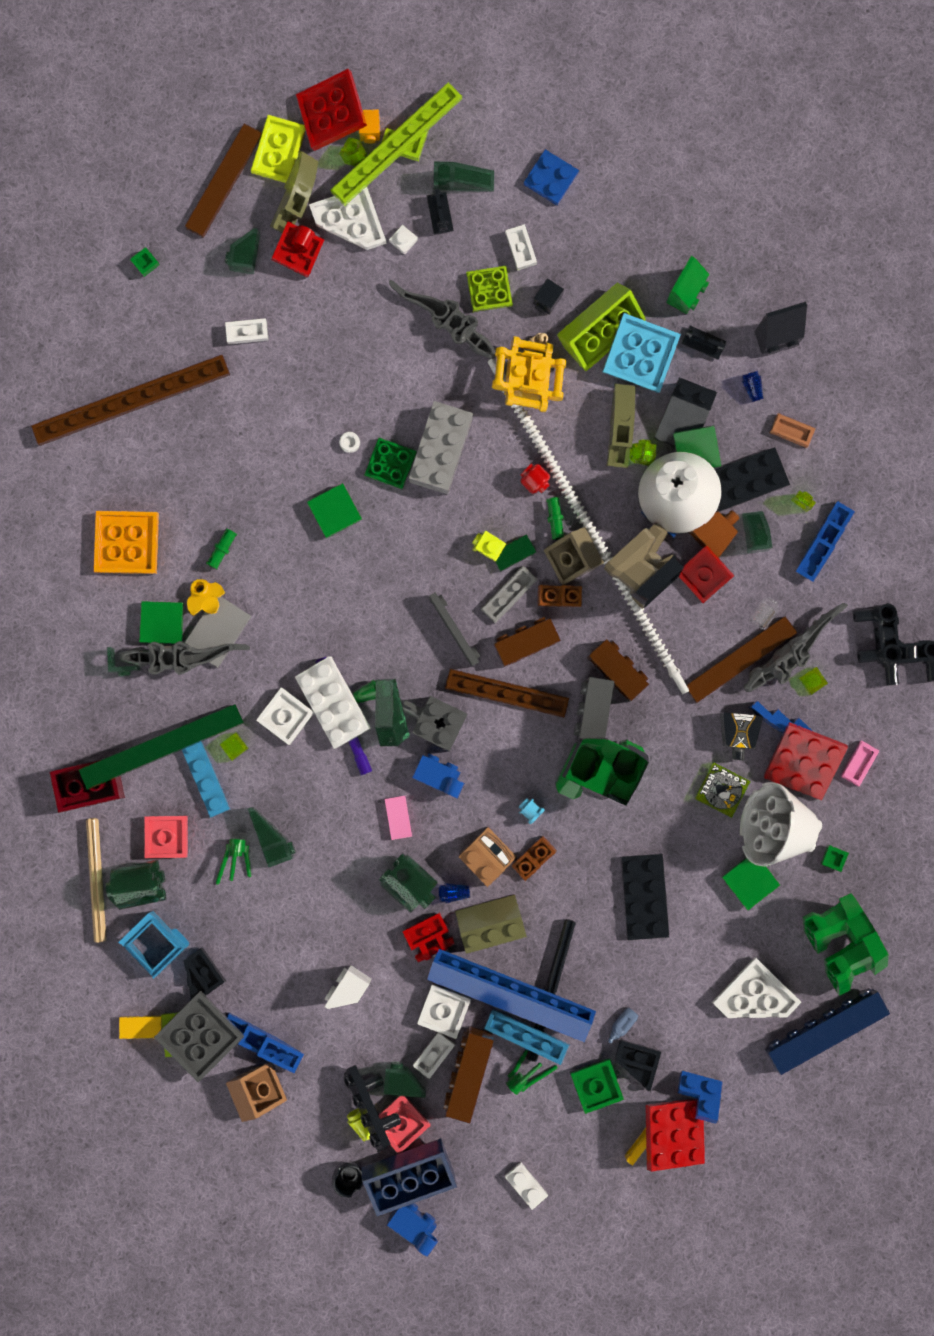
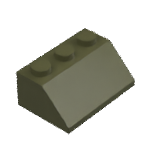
[455,894,527,954]

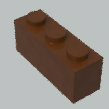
[494,617,561,667]
[587,639,649,702]

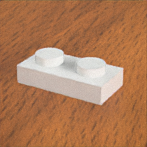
[505,224,537,271]
[225,318,268,344]
[413,1032,455,1079]
[505,1162,548,1210]

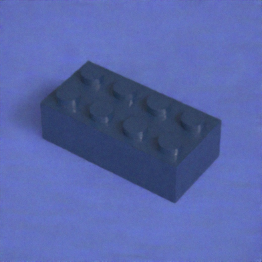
[361,1138,457,1217]

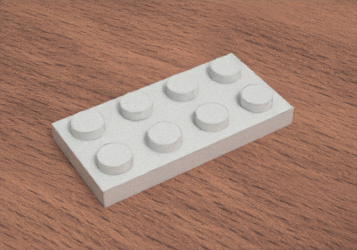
[295,656,371,749]

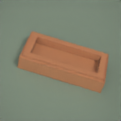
[769,413,816,448]

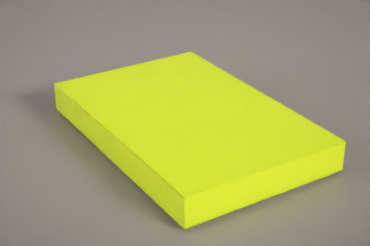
[251,115,306,183]

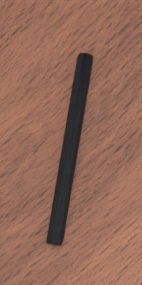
[526,919,576,1062]

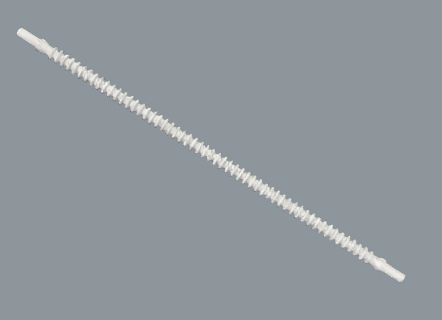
[487,358,689,695]

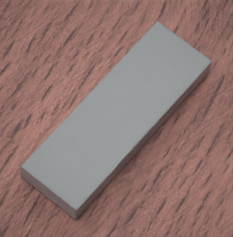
[481,566,538,624]

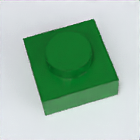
[130,247,160,277]
[820,845,849,872]

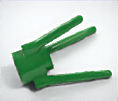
[216,839,251,885]
[506,1050,558,1095]

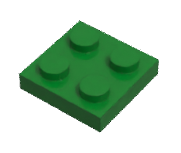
[570,1058,624,1114]

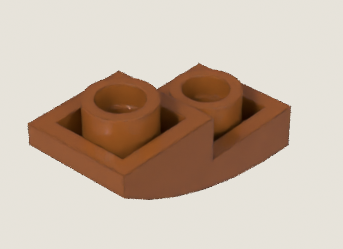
[538,585,582,607]
[511,836,557,881]

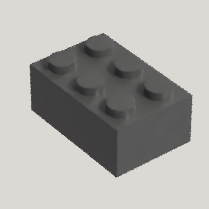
[573,677,614,740]

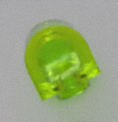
[339,137,367,166]
[630,439,656,466]

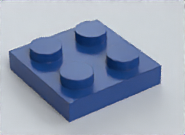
[524,149,579,206]

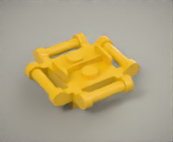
[492,336,566,412]

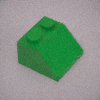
[666,256,710,314]

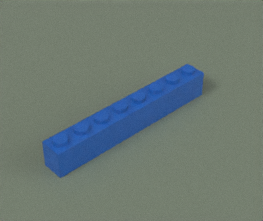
[427,949,596,1043]

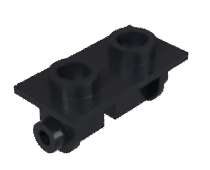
[426,189,454,235]
[682,325,727,360]

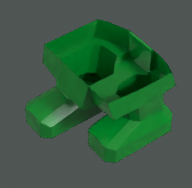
[803,893,889,996]

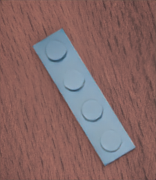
[182,742,230,818]
[484,1009,570,1065]

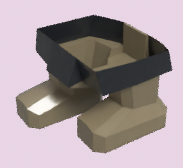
[604,523,684,609]

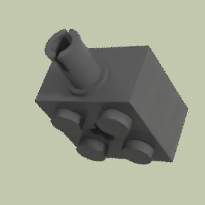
[400,696,468,752]

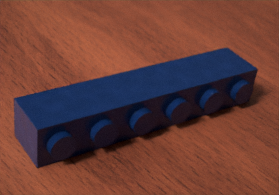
[765,988,890,1075]

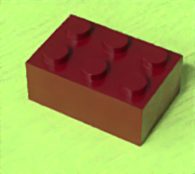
[50,760,125,813]

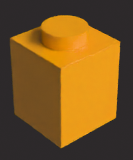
[359,109,380,144]

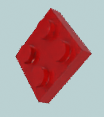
[679,545,734,603]

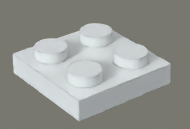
[256,687,314,745]
[417,983,471,1039]

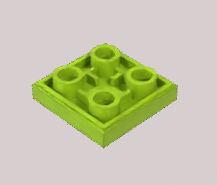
[466,266,513,313]

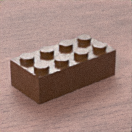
[443,1026,494,1124]

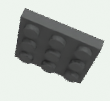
[154,991,244,1082]

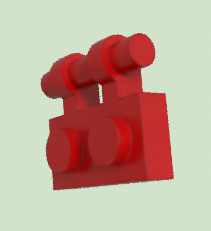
[402,912,455,963]

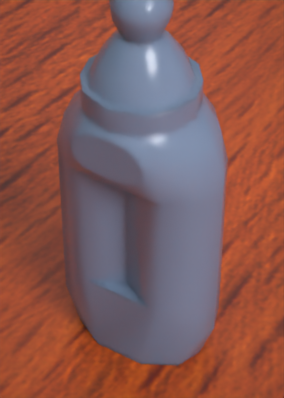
[608,1007,639,1043]

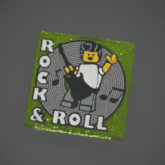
[694,762,751,818]

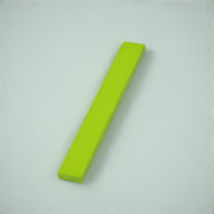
[330,82,462,206]

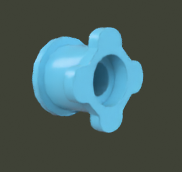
[518,798,545,824]

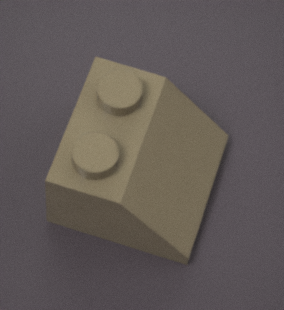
[544,527,604,585]

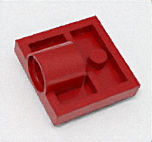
[271,221,324,278]

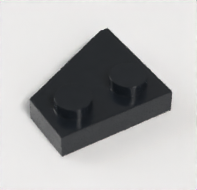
[184,947,226,1001]
[615,1039,661,1092]

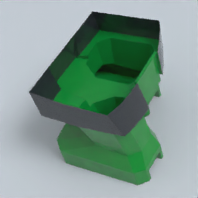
[555,737,649,806]

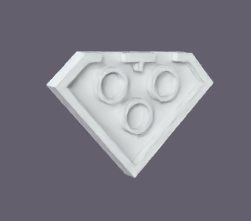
[309,187,386,250]
[712,957,801,1018]

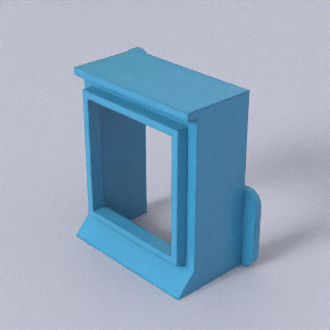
[118,911,189,979]

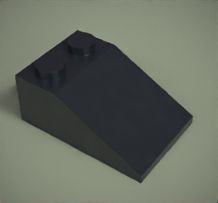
[754,302,807,355]
[654,377,717,447]

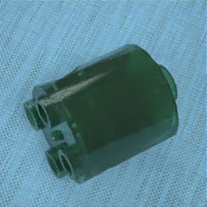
[378,853,438,913]
[105,860,166,910]

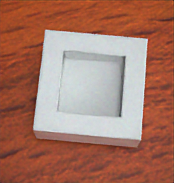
[389,225,418,255]

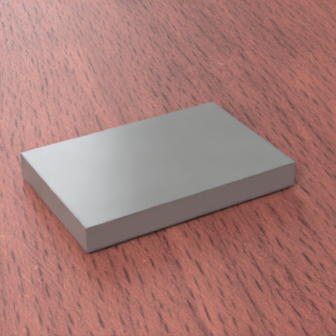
[185,597,252,668]

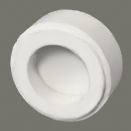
[339,432,360,453]

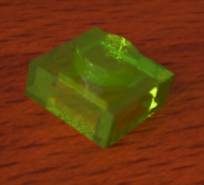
[791,490,816,512]
[798,667,828,695]
[219,732,249,761]

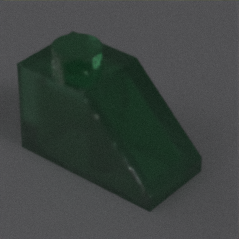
[225,228,260,274]
[742,511,773,554]
[383,1062,426,1098]

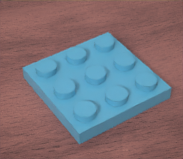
[602,313,681,393]

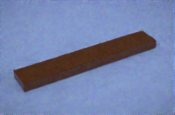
[185,123,262,238]
[686,616,797,703]
[445,669,569,718]

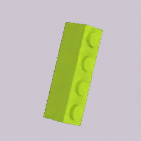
[557,282,646,371]

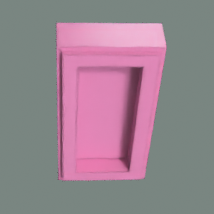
[840,740,879,786]
[385,796,412,840]

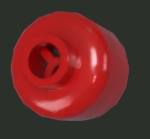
[520,463,550,494]

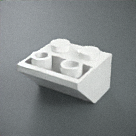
[325,966,371,1009]

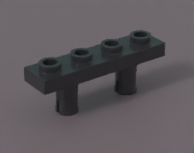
[344,1065,401,1152]

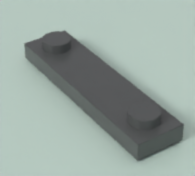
[429,592,480,667]

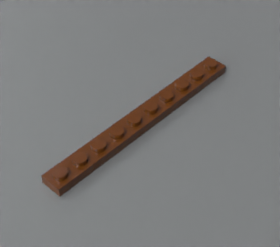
[31,354,230,446]

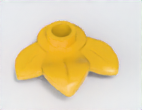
[187,579,225,616]

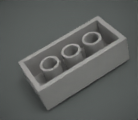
[409,401,473,495]

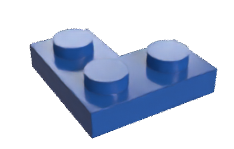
[677,1071,722,1124]

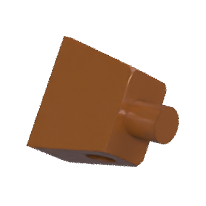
[688,510,740,558]

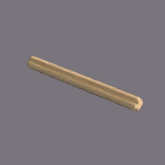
[86,818,106,943]

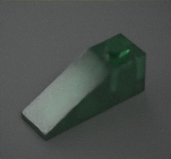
[434,161,494,192]
[375,679,409,747]
[248,807,296,867]

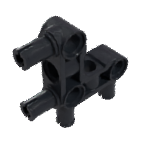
[853,603,934,686]

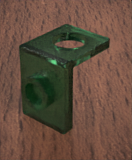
[107,647,140,676]

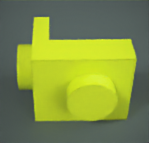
[472,531,506,562]

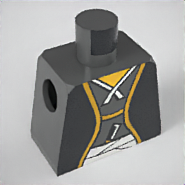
[720,712,763,760]

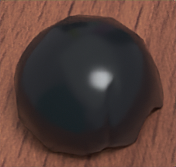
[332,1162,363,1198]

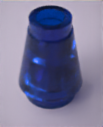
[742,371,764,402]
[439,883,470,904]

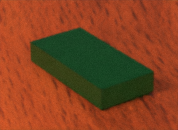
[495,534,536,572]

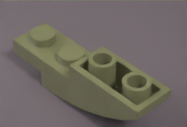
[270,151,318,233]
[606,384,635,468]

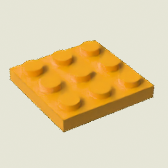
[94,511,159,574]

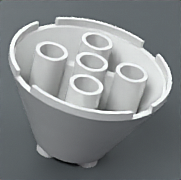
[638,452,721,533]
[740,782,822,866]

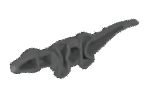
[389,280,496,359]
[744,603,848,692]
[119,641,250,675]

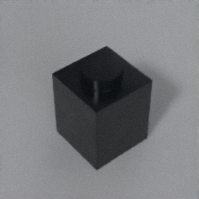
[533,278,564,315]

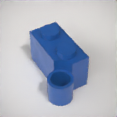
[412,753,465,799]
[387,1203,438,1256]

